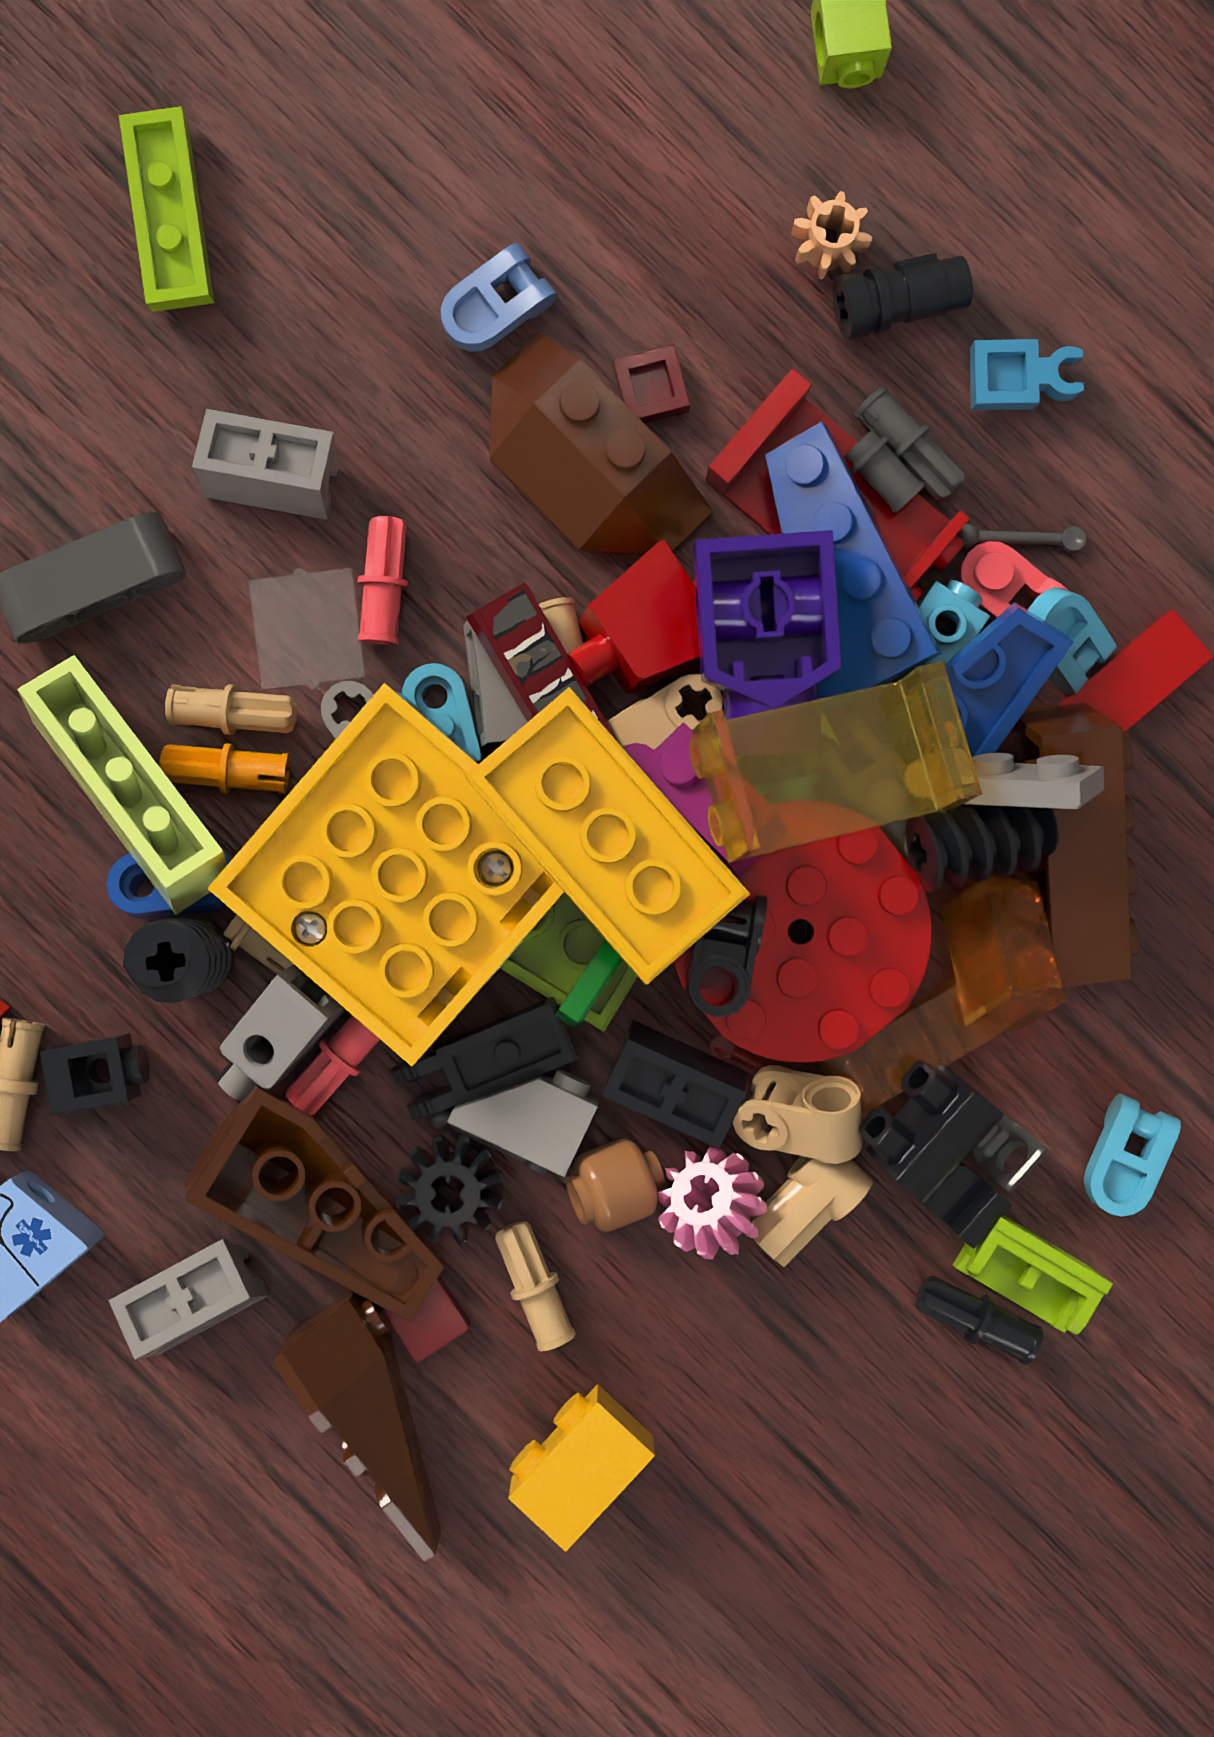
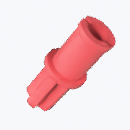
[357,516,409,646]
[285,1015,380,1115]

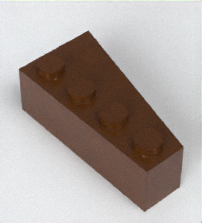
[1010,703,1139,989]

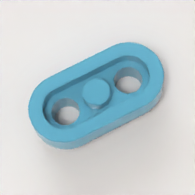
[402,663,483,762]

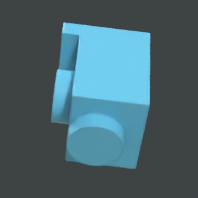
[913,580,990,680]

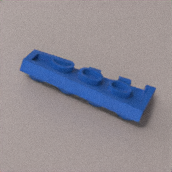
[765,421,942,715]

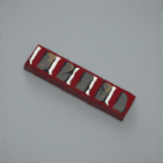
[466,582,619,743]

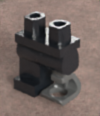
[859,1060,1049,1249]

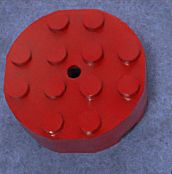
[672,801,932,1063]

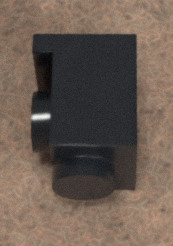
[40,1033,149,1115]

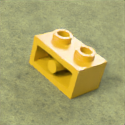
[508,1384,655,1552]

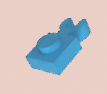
[969,339,1084,411]

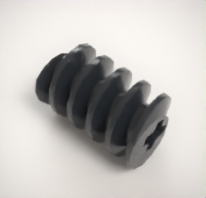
[906,803,1059,893]
[123,917,233,1003]

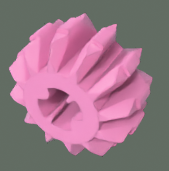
[657,1145,768,1260]

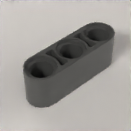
[0,512,186,644]

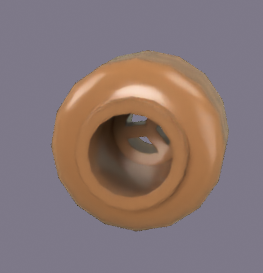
[565,1138,665,1233]

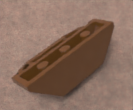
[490,332,713,555]

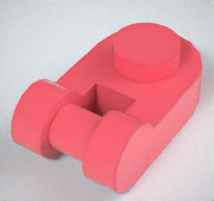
[956,541,1069,622]

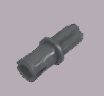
[854,385,965,501]

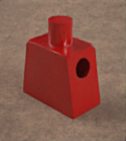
[568,539,700,694]

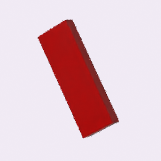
[1058,609,1214,731]

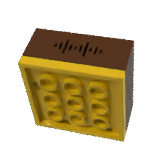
[207,683,565,1066]

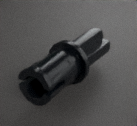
[915,1276,1044,1365]

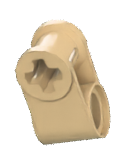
[607,674,723,750]
[733,1065,863,1164]

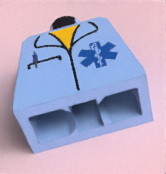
[0,1170,106,1323]

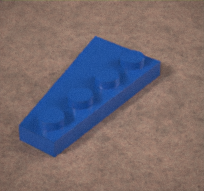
[814,602,1074,815]

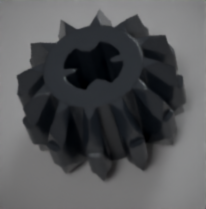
[396,1134,504,1244]

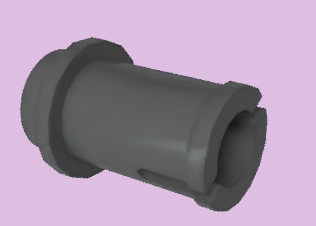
[844,430,925,514]

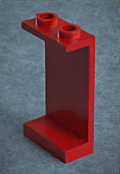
[705,368,970,601]

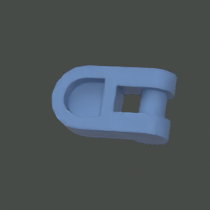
[441,243,558,352]

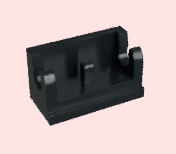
[601,1020,747,1149]

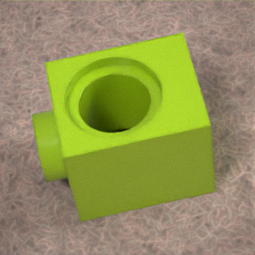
[810,0,892,88]

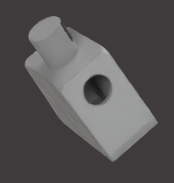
[217,965,346,1102]

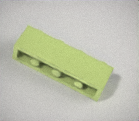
[17,655,227,915]

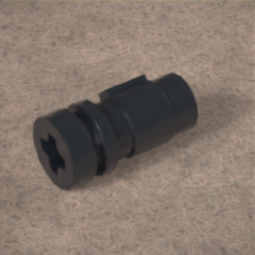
[833,253,973,340]

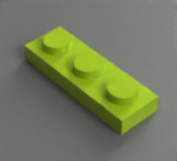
[119,106,214,312]

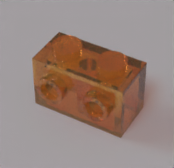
[941,876,1066,1031]

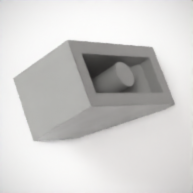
[447,1069,598,1177]

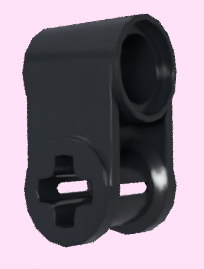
[686,894,767,1017]

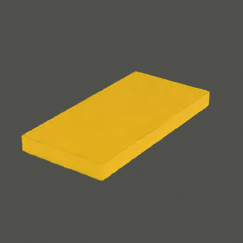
[465,687,750,985]

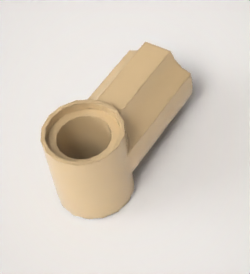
[750,1156,873,1267]

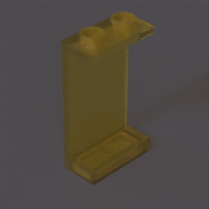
[689,661,982,863]

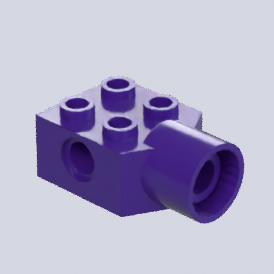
[692,530,841,758]

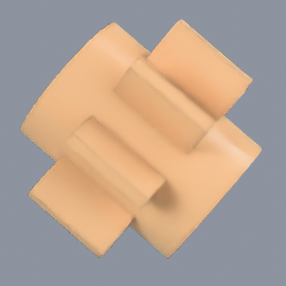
[791,191,872,280]

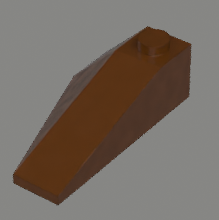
[185,1085,444,1322]
[271,1290,441,1562]

